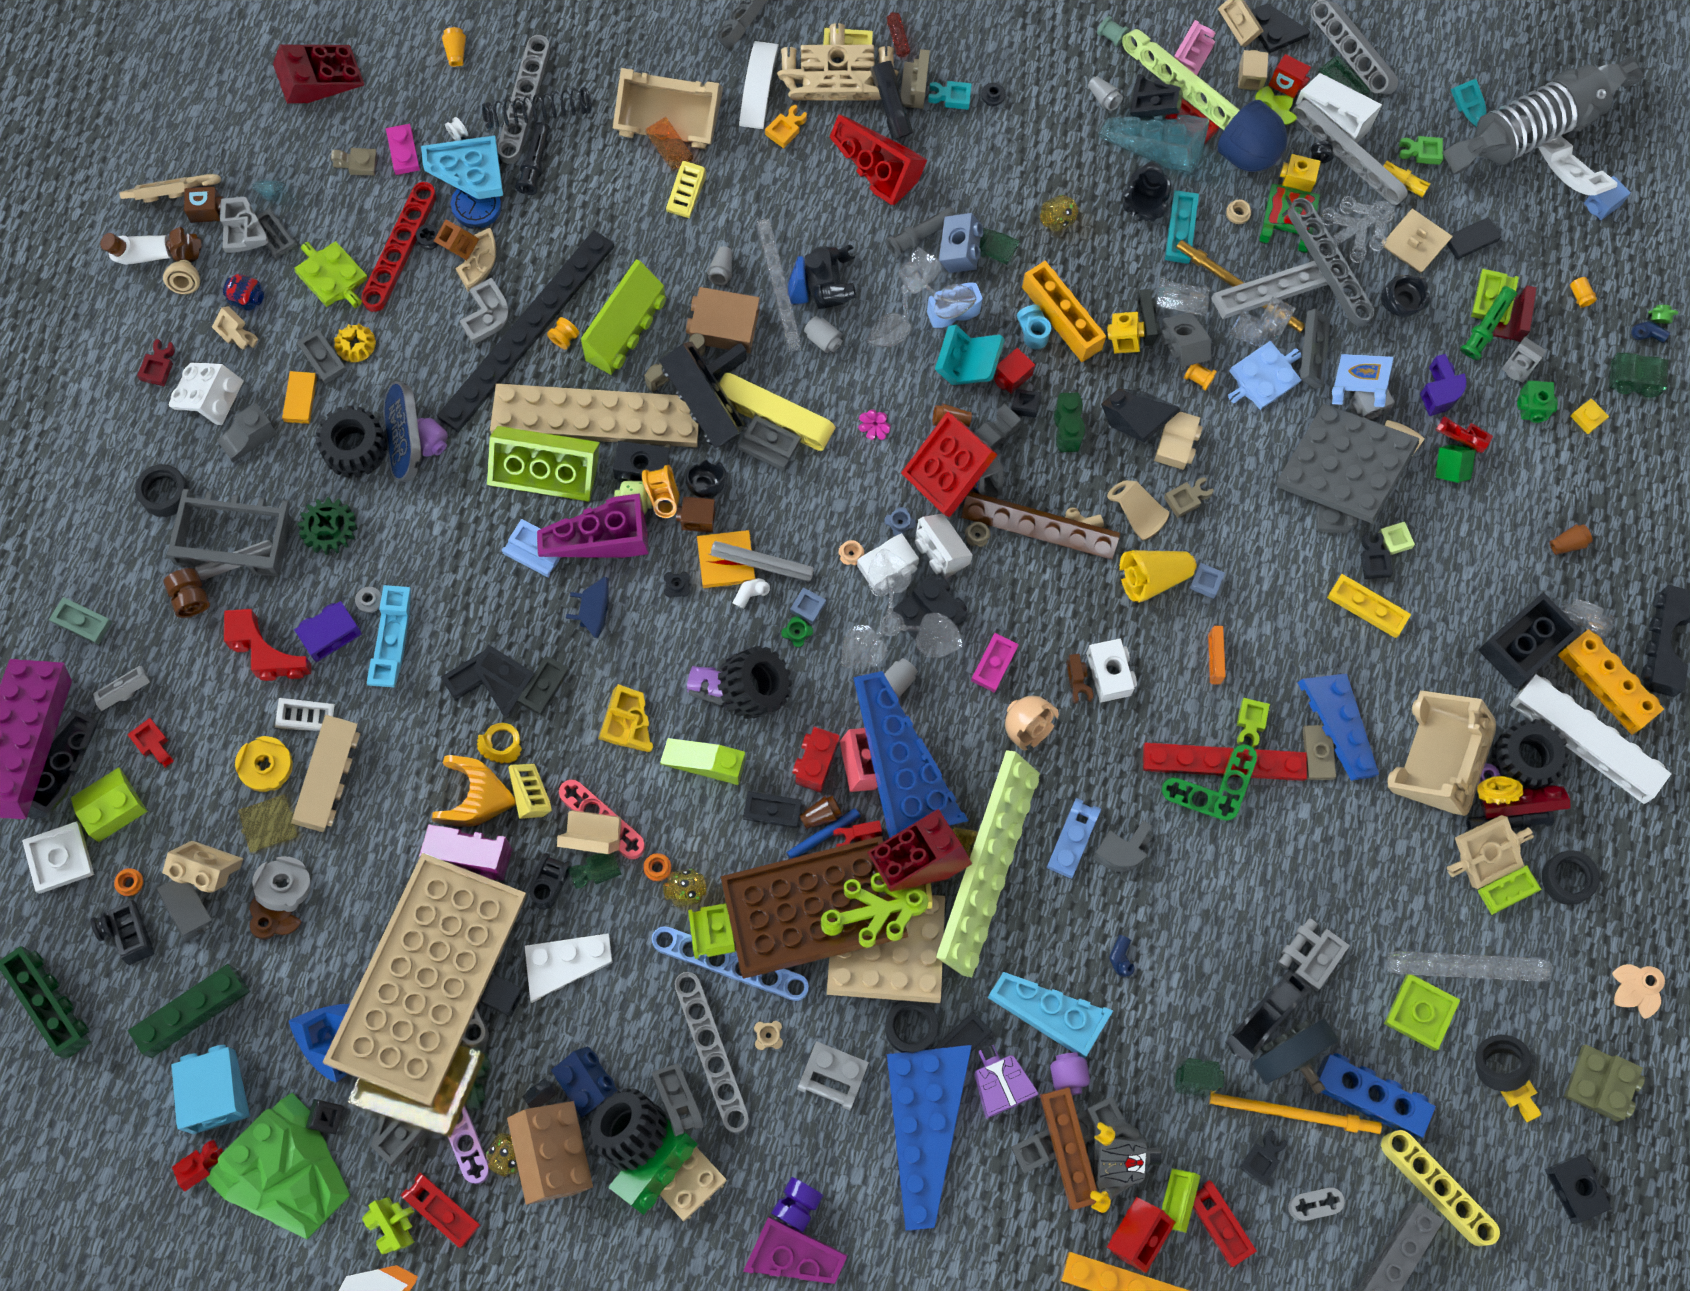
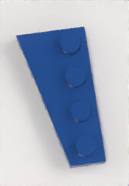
[1297,673,1379,781]

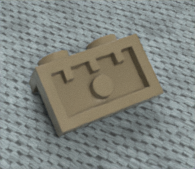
[900,49,930,109]

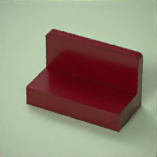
[1493,285,1537,342]

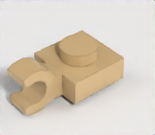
[212,306,258,349]

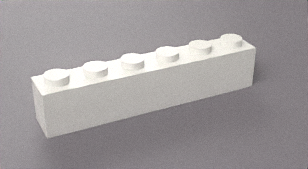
[1510,674,1672,804]

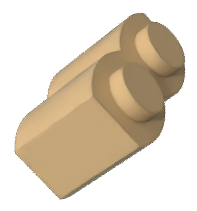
[1154,412,1203,470]

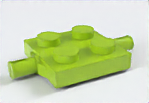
[294,241,368,308]

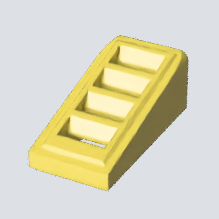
[666,161,706,219]
[508,764,552,819]

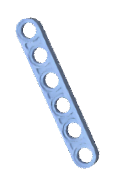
[652,926,809,1001]

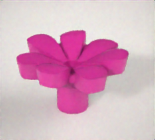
[858,409,891,440]

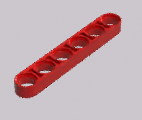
[361,182,436,312]

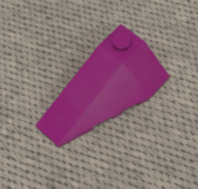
[537,493,649,558]

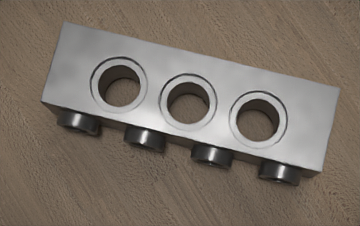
[1356,1203,1444,1291]

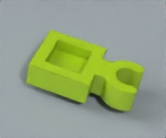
[1236,698,1270,748]

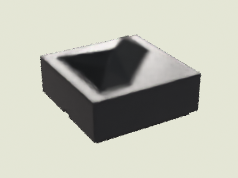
[1011,389,1042,418]
[522,1078,556,1108]
[306,1099,344,1135]

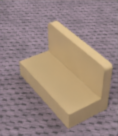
[557,810,621,854]

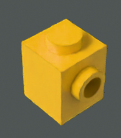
[1279,154,1321,192]

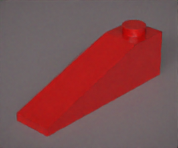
[830,114,927,205]

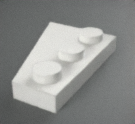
[525,934,613,1003]

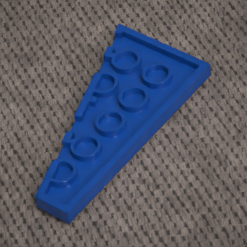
[853,671,969,838]
[887,1045,972,1231]

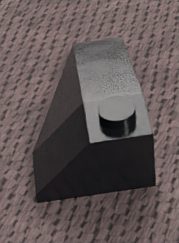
[27,710,98,820]

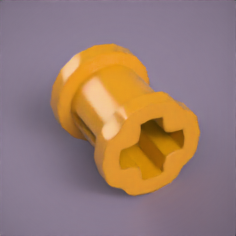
[1184,363,1217,391]

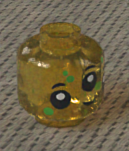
[1040,194,1078,232]
[663,869,706,907]
[486,1133,518,1177]

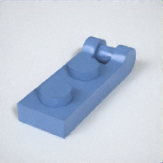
[1046,798,1101,879]

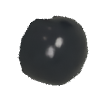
[685,460,726,498]

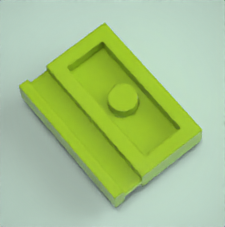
[1471,269,1519,325]
[688,903,735,959]

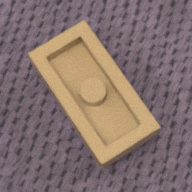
[1218,0,1263,47]

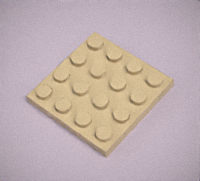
[827,895,945,1003]

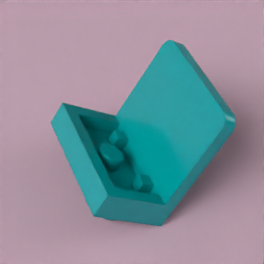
[935,325,1005,385]

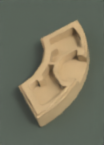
[456,228,496,291]

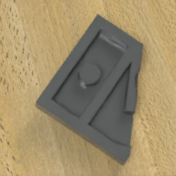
[370,1090,434,1167]

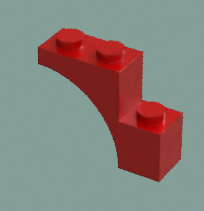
[224,609,311,681]

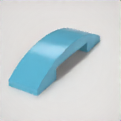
[367,585,411,687]

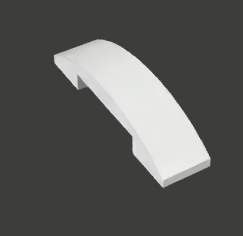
[739,41,779,129]
[1538,136,1617,195]

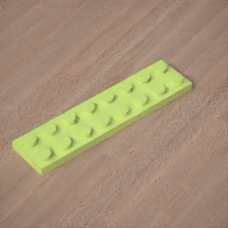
[936,750,1040,978]

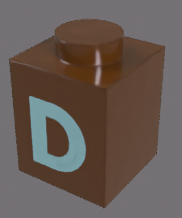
[184,187,224,223]

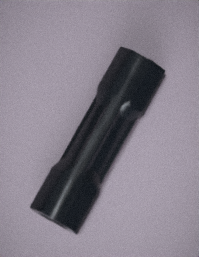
[870,61,913,140]

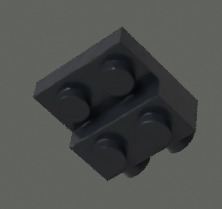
[891,575,967,651]

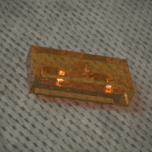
[645,117,693,171]

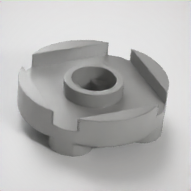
[252,856,311,912]

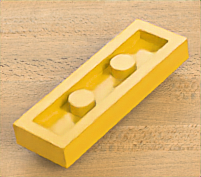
[1327,574,1411,638]

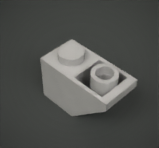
[1502,337,1546,383]

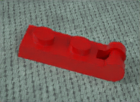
[400,1172,481,1249]
[1192,1180,1257,1267]

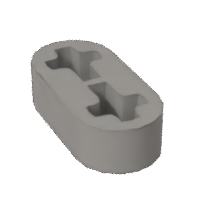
[1288,1188,1345,1221]

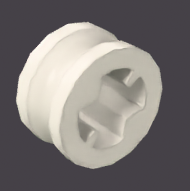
[445,117,469,141]

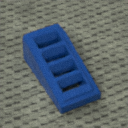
[788,256,809,304]

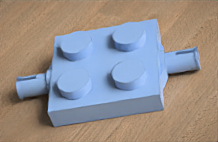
[1228,340,1302,410]

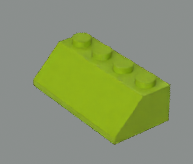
[581,259,666,375]
[487,426,600,502]

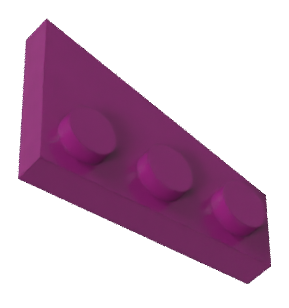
[743,1216,848,1284]

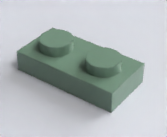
[49,597,112,645]

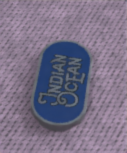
[383,381,421,482]

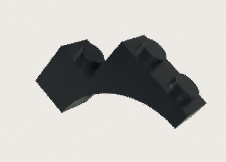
[1225,969,1311,1063]

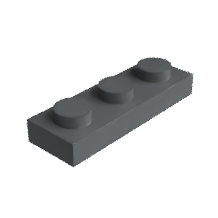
[1300,309,1330,389]

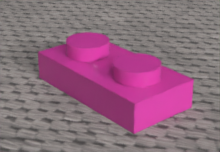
[386,124,420,175]
[971,633,1019,693]

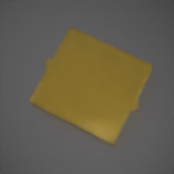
[238,794,298,853]

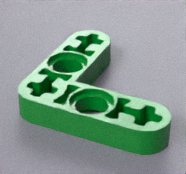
[1161,744,1257,821]

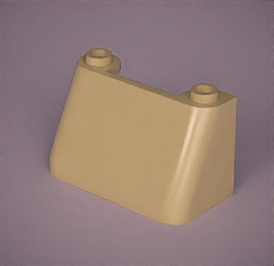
[613,68,723,149]
[1388,690,1496,816]

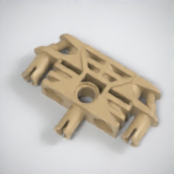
[777,23,899,100]

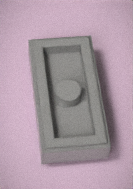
[93,666,150,711]

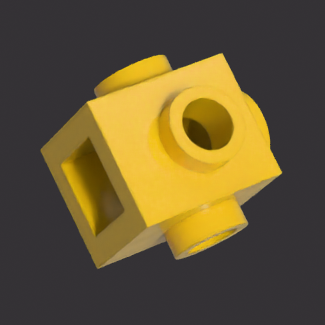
[1107,312,1145,354]

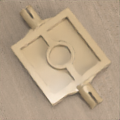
[1447,815,1534,889]

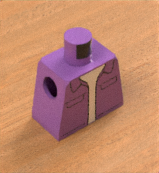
[974,1045,1038,1119]

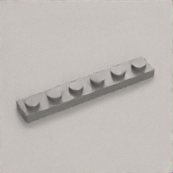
[1211,261,1342,319]

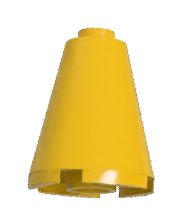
[1119,550,1197,602]

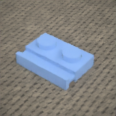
[502,519,561,578]

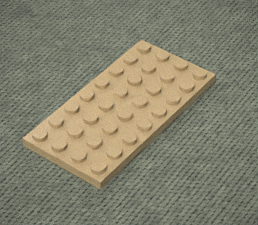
[323,853,527,1107]

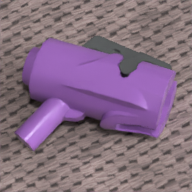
[687,666,726,706]

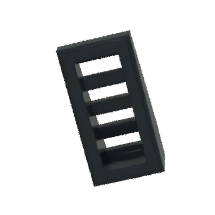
[107,900,155,965]

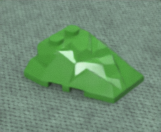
[206,1093,351,1239]

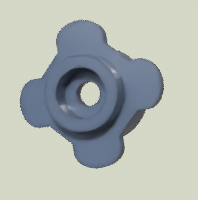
[885,507,916,536]

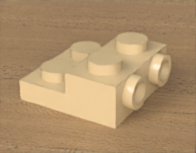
[162,841,243,892]

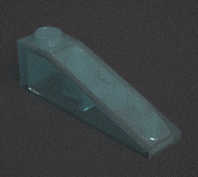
[1099,115,1209,173]

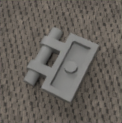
[1278,918,1350,991]

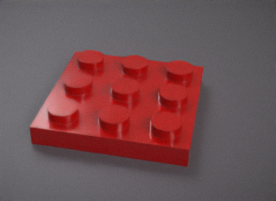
[901,411,998,518]

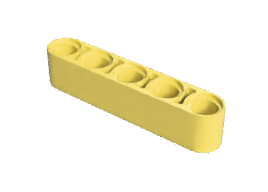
[719,373,836,451]
[1381,1130,1500,1246]

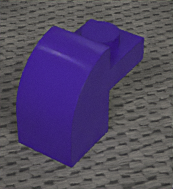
[1420,354,1466,416]

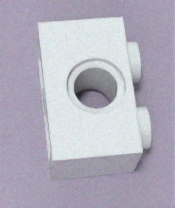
[1086,638,1137,702]

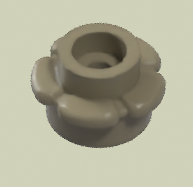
[965,522,991,547]

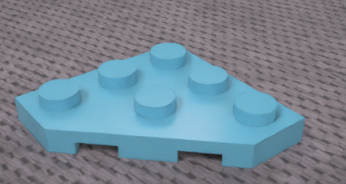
[421,135,503,199]

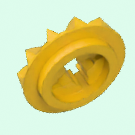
[334,323,376,362]
[1477,776,1523,805]

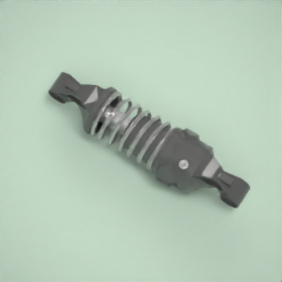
[1442,56,1645,175]

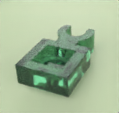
[568,852,622,889]

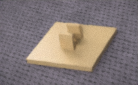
[1381,208,1453,274]

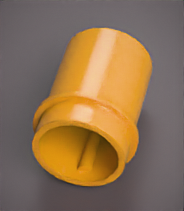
[1570,277,1597,308]

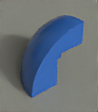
[289,1004,350,1082]

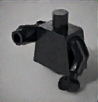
[805,245,856,309]

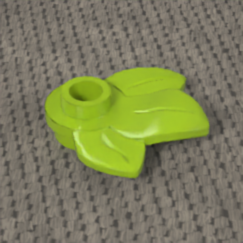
[1255,86,1297,126]

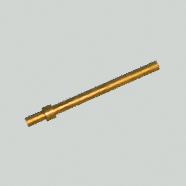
[1176,239,1305,333]

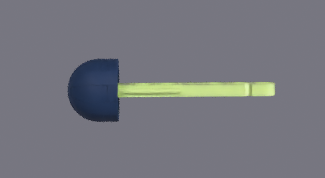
[1122,29,1287,172]

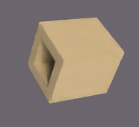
[1238,50,1268,90]

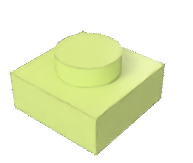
[1378,522,1415,555]

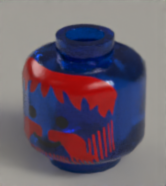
[223,274,264,311]

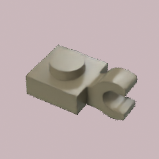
[331,148,377,175]

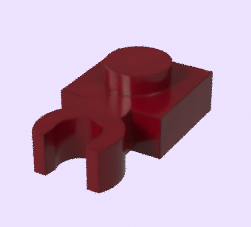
[137,339,175,386]

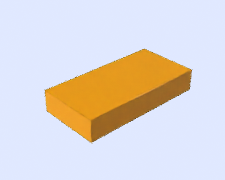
[282,371,317,424]

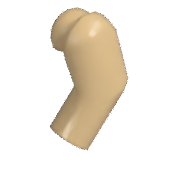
[1065,508,1104,527]

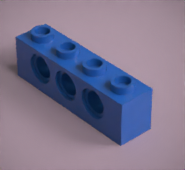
[1317,1053,1436,1140]

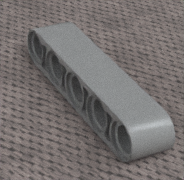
[1311,0,1398,94]

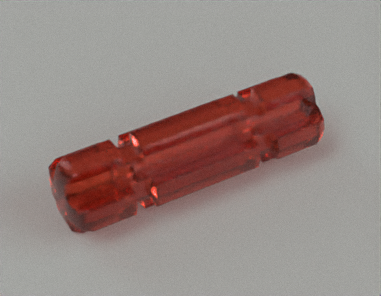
[886,12,910,57]

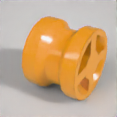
[547,317,580,350]

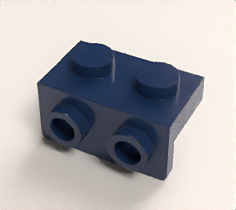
[551,1046,618,1118]

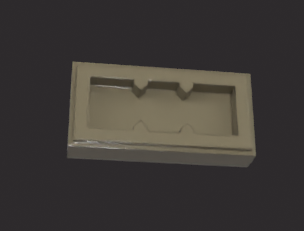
[1303,725,1336,780]

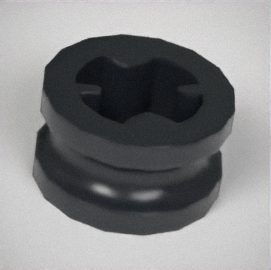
[1311,141,1334,163]
[416,224,439,250]
[90,913,114,942]

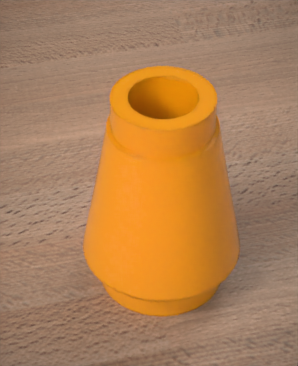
[442,27,466,67]

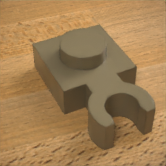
[1164,477,1214,518]

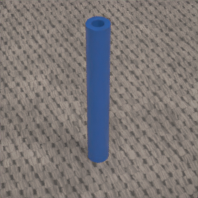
[786,808,861,859]

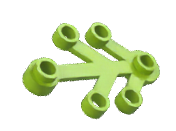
[821,873,929,948]

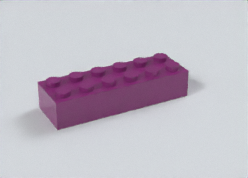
[0,659,72,819]

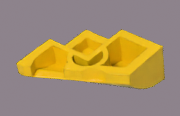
[598,684,653,752]

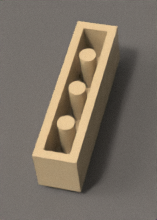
[291,714,360,832]

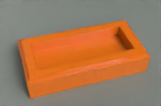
[1208,626,1226,684]

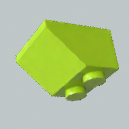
[71,767,148,842]

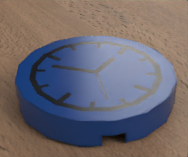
[451,188,501,229]

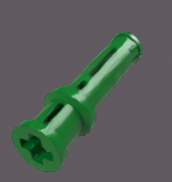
[1460,286,1517,360]

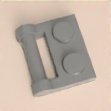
[797,1041,869,1111]

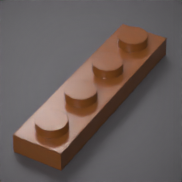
[1040,1087,1097,1210]

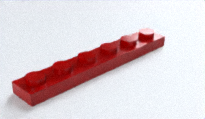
[1143,743,1307,781]

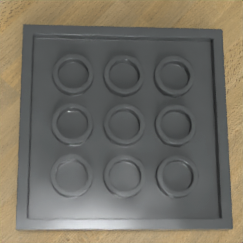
[1276,403,1419,524]

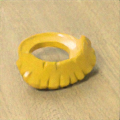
[477,723,522,763]

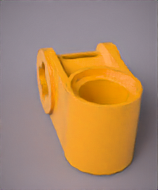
[642,465,680,518]

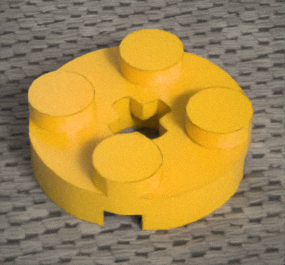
[235,736,293,792]

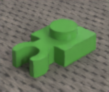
[1399,136,1443,165]

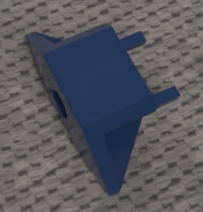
[566,577,609,638]

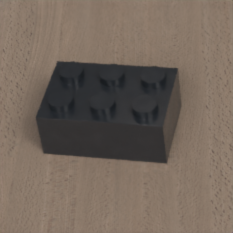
[1478,592,1582,689]

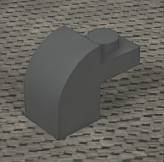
[1092,820,1152,872]

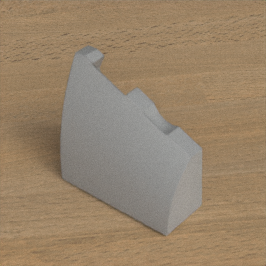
[220,197,268,253]

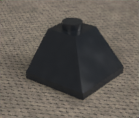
[1101,388,1180,442]

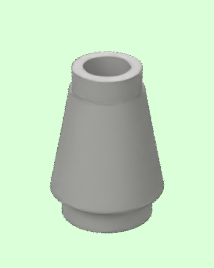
[1088,76,1123,111]
[707,246,733,285]

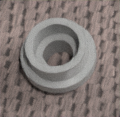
[355,587,382,613]

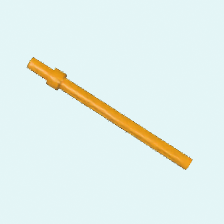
[1209,1093,1382,1134]

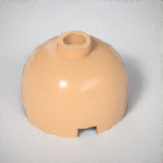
[1005,695,1059,751]

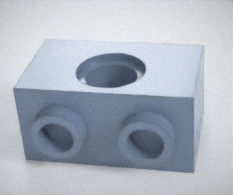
[939,213,983,273]

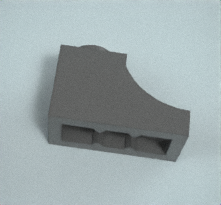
[217,403,277,462]

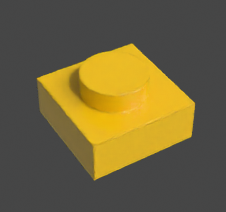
[1570,398,1609,434]

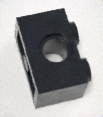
[613,441,671,483]
[1544,1154,1612,1224]

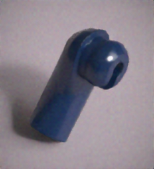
[1631,321,1670,343]
[1109,935,1135,977]

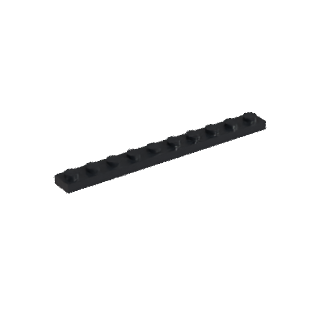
[437,230,614,433]

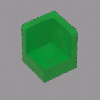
[1435,444,1476,483]

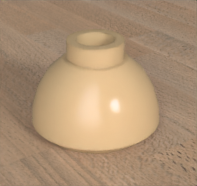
[163,260,200,294]

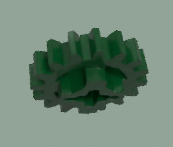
[297,497,358,555]

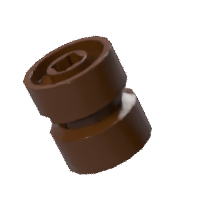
[163,568,210,618]

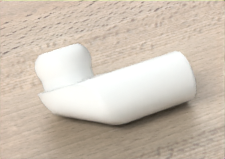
[733,578,770,609]

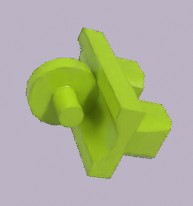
[362,1197,414,1254]

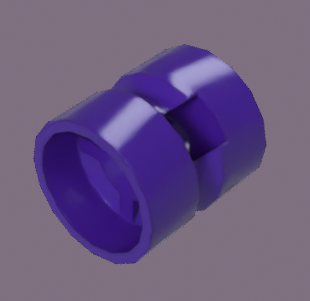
[771,1177,824,1232]

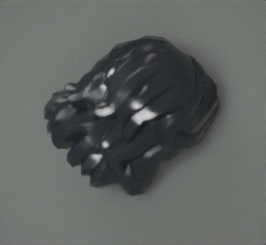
[1122,161,1171,222]

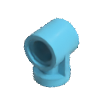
[1017,304,1051,349]

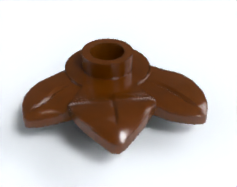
[249,897,302,940]

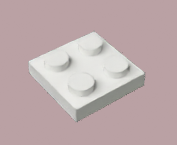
[22,821,94,894]

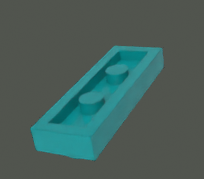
[1164,190,1199,264]

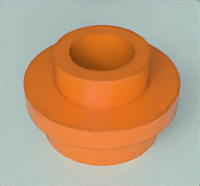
[643,853,671,881]
[114,868,144,897]

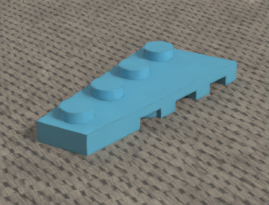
[988,972,1113,1058]

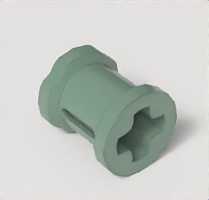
[1097,15,1129,47]

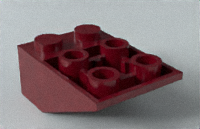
[273,44,364,104]
[867,809,972,892]

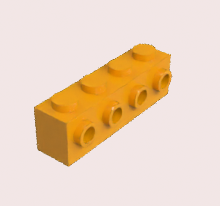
[1022,261,1106,362]
[1558,629,1664,735]

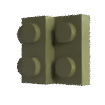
[1563,1044,1645,1122]

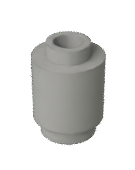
[804,316,842,353]
[885,658,918,698]

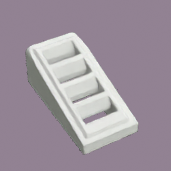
[275,698,335,731]

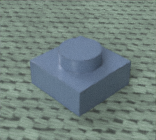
[1189,563,1225,599]
[790,587,826,625]

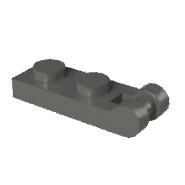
[651,1063,703,1136]

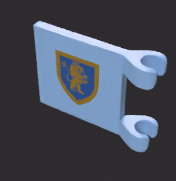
[1332,354,1393,407]

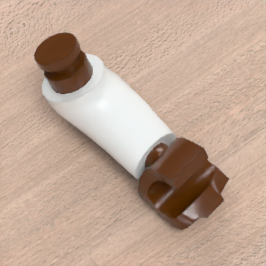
[100,227,202,265]

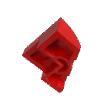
[1435,416,1493,454]

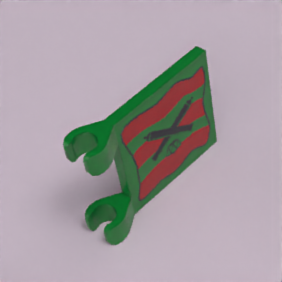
[1259,183,1320,253]

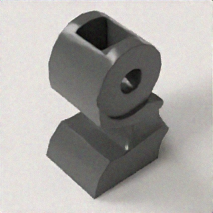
[976,403,1021,451]

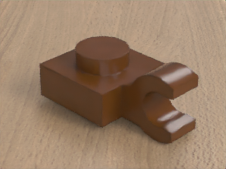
[1066,654,1093,704]

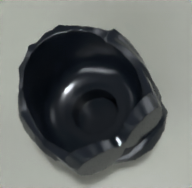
[1381,275,1430,317]

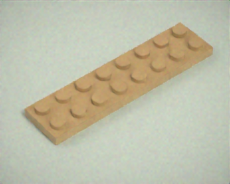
[490,384,699,447]

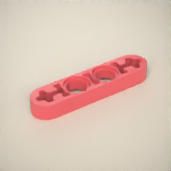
[559,780,645,859]

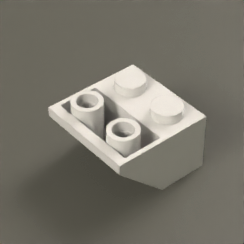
[915,514,973,580]

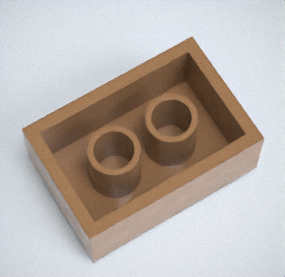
[507,1101,593,1205]

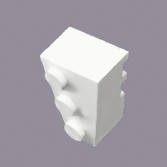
[1296,73,1382,143]

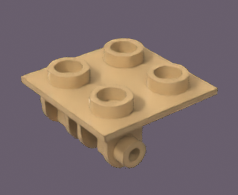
[660,1147,727,1222]

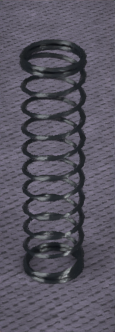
[482,87,592,130]

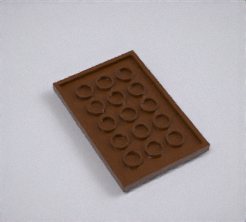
[720,836,908,979]

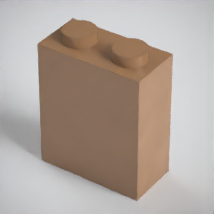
[686,287,760,353]

